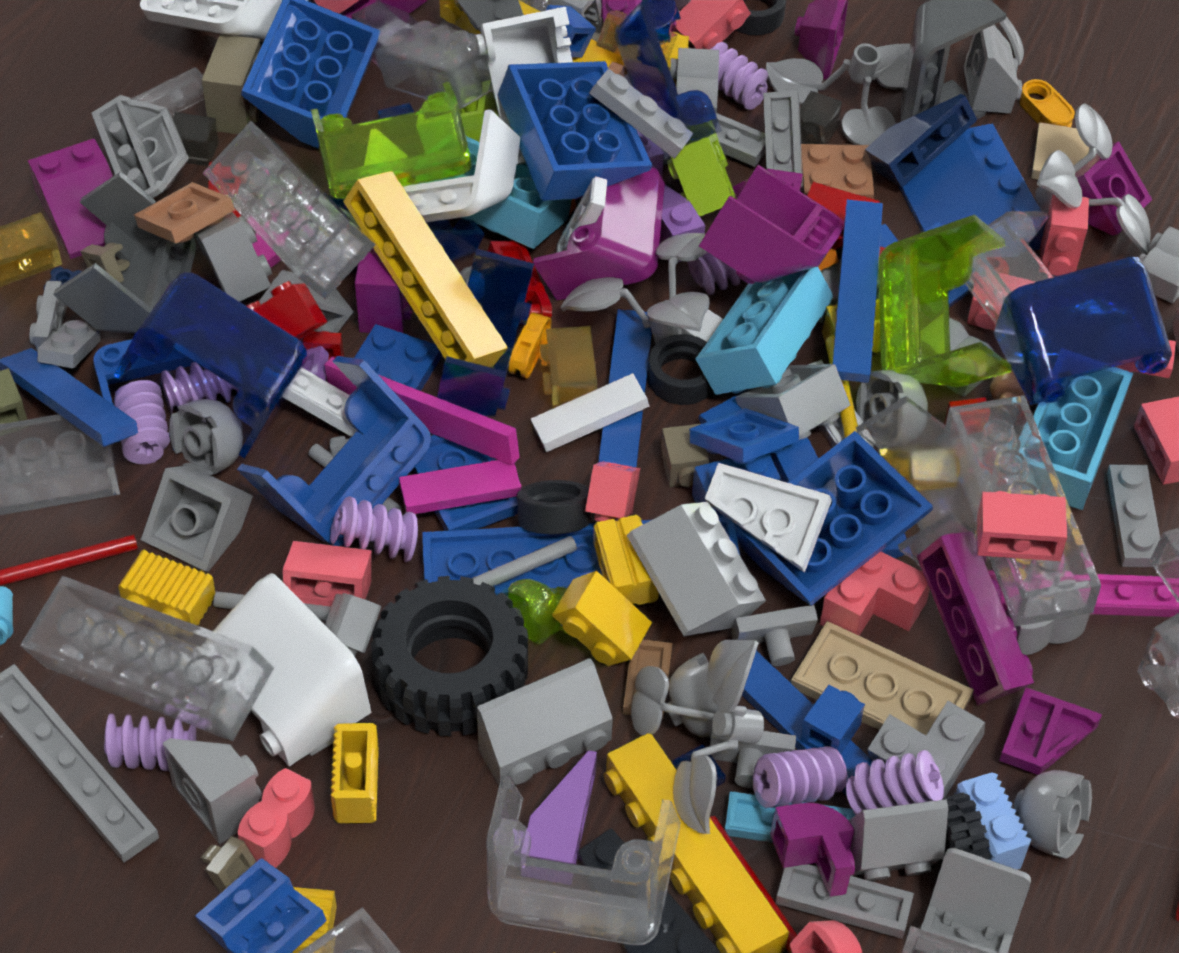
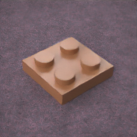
[801,144,874,199]
[134,182,235,244]

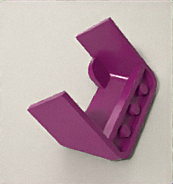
[699,165,844,284]
[533,167,665,300]

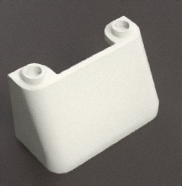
[475,7,573,165]
[193,573,372,766]

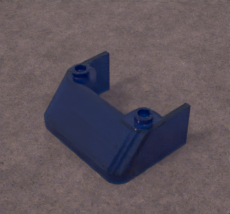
[437,249,534,418]
[113,272,307,459]

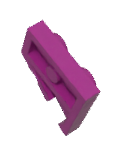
[999,687,1102,775]

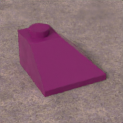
[794,0,849,80]
[1075,141,1152,236]

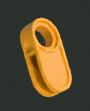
[1019,79,1075,127]
[508,312,551,379]

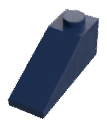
[865,94,977,188]

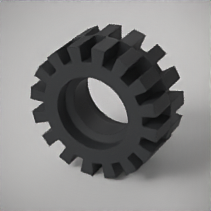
[939,792,990,863]

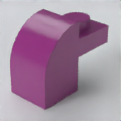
[770,803,855,897]

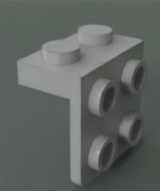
[916,848,1031,953]

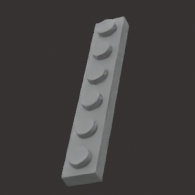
[0,664,159,863]

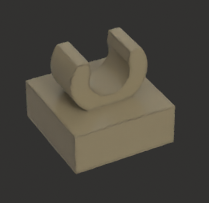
[80,242,130,283]
[201,836,256,893]

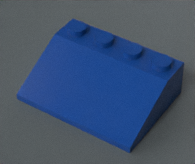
[241,0,381,154]
[498,61,652,201]
[898,123,1046,264]
[734,431,934,606]

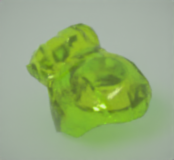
[508,579,568,644]

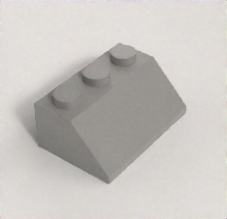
[627,502,766,636]
[477,658,613,789]

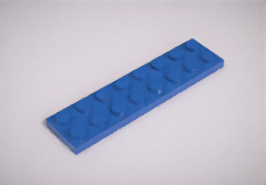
[422,516,740,601]

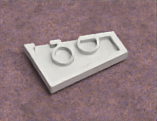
[705,463,832,573]

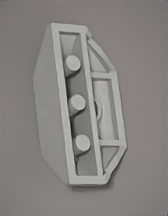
[92,95,189,198]

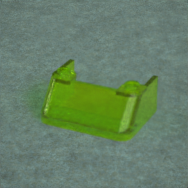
[311,82,472,199]
[878,215,1012,387]

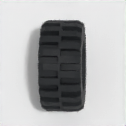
[371,576,528,736]

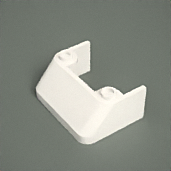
[140,0,309,42]
[362,110,521,222]

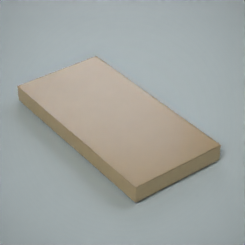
[791,621,974,735]

